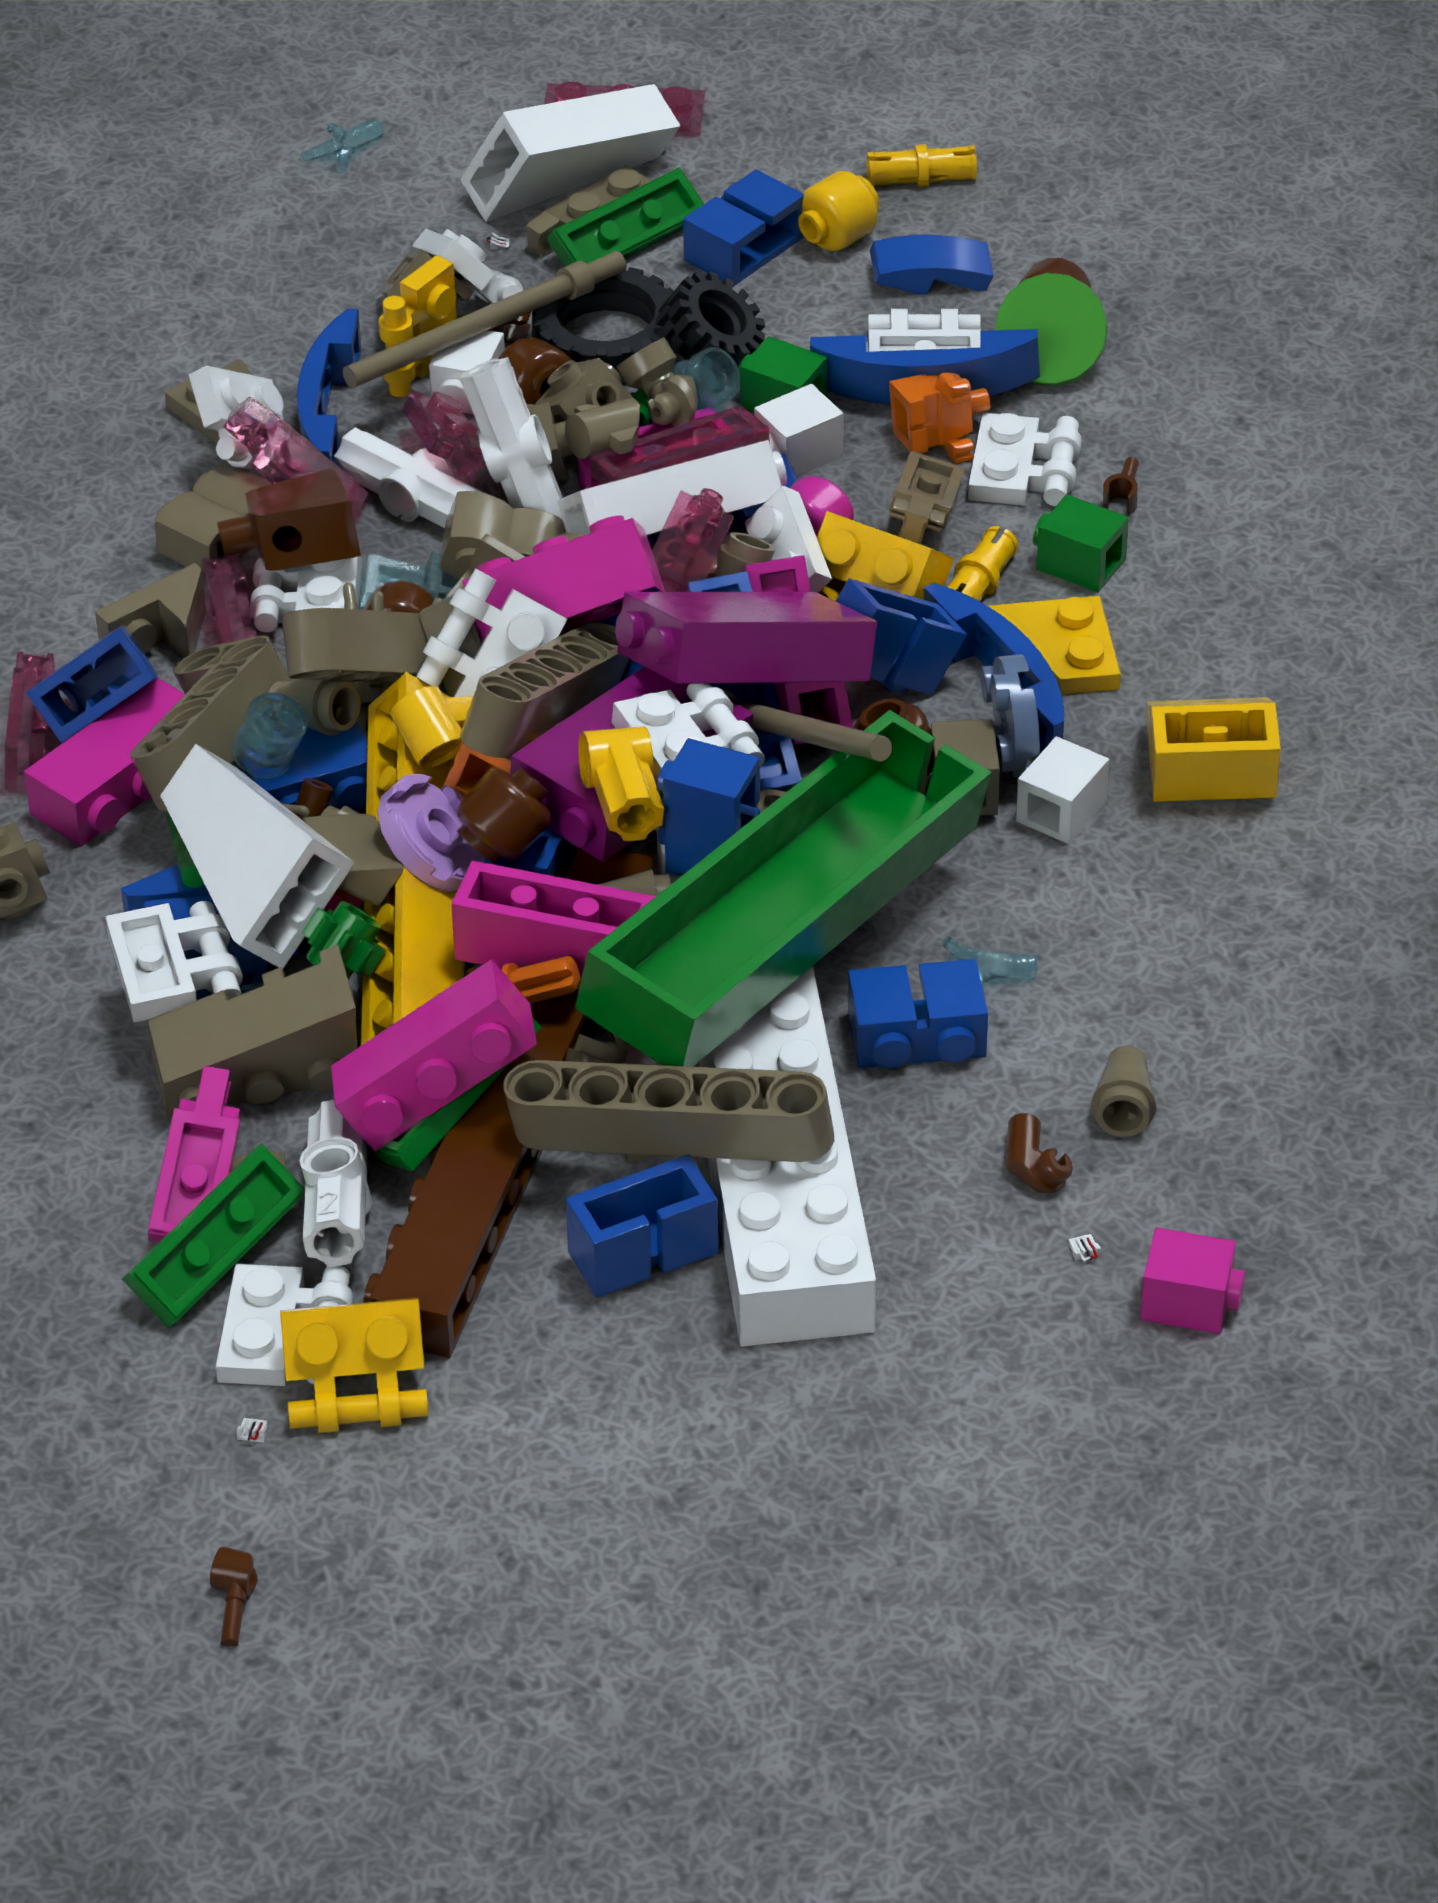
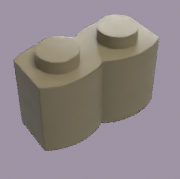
[155,462,275,579]
[438,491,566,580]

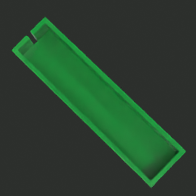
[575,710,992,1067]

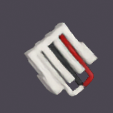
[1069,1234,1101,1261]
[236,1418,268,1442]

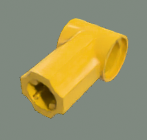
[390,686,473,769]
[578,726,664,841]

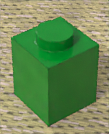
[736,336,828,414]
[1033,494,1129,593]

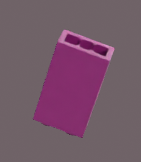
[615,592,877,684]
[510,667,754,862]

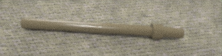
[343,251,626,388]
[722,689,892,762]

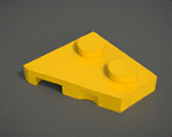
[988,596,1121,695]

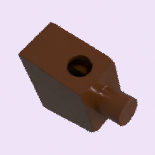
[217,468,361,571]

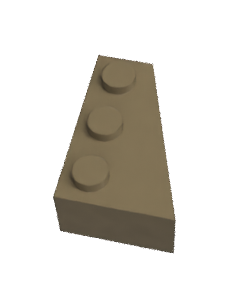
[148,945,357,1118]

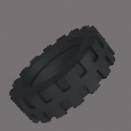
[532,267,673,386]

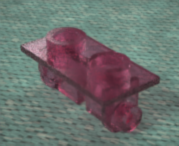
[652,488,734,592]

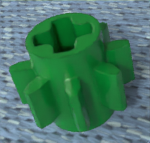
[301,901,386,980]

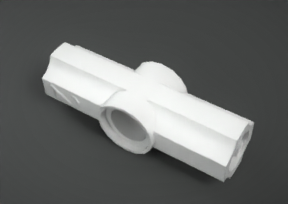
[460,357,563,519]
[334,428,487,528]
[299,1100,373,1267]

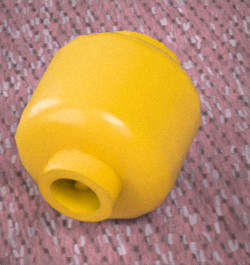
[798,170,879,252]

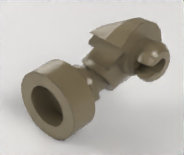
[616,337,698,431]

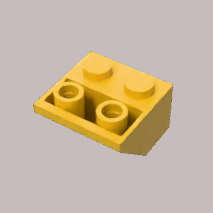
[817,511,954,601]
[1145,697,1281,802]

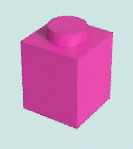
[1140,1227,1246,1334]

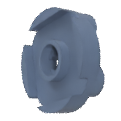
[980,654,1040,779]

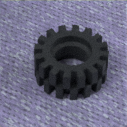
[656,271,765,380]

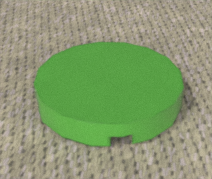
[995,273,1108,387]

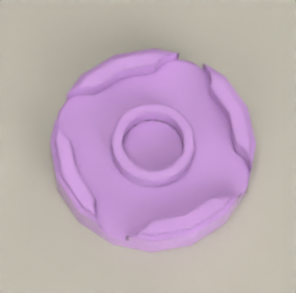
[378,774,485,892]

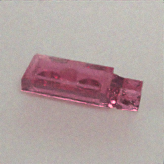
[403,390,486,483]
[223,396,369,522]
[202,554,257,645]
[5,652,55,793]

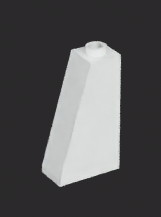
[460,84,680,222]
[557,440,787,536]
[160,744,355,970]

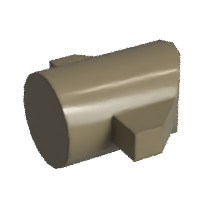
[565,398,640,459]

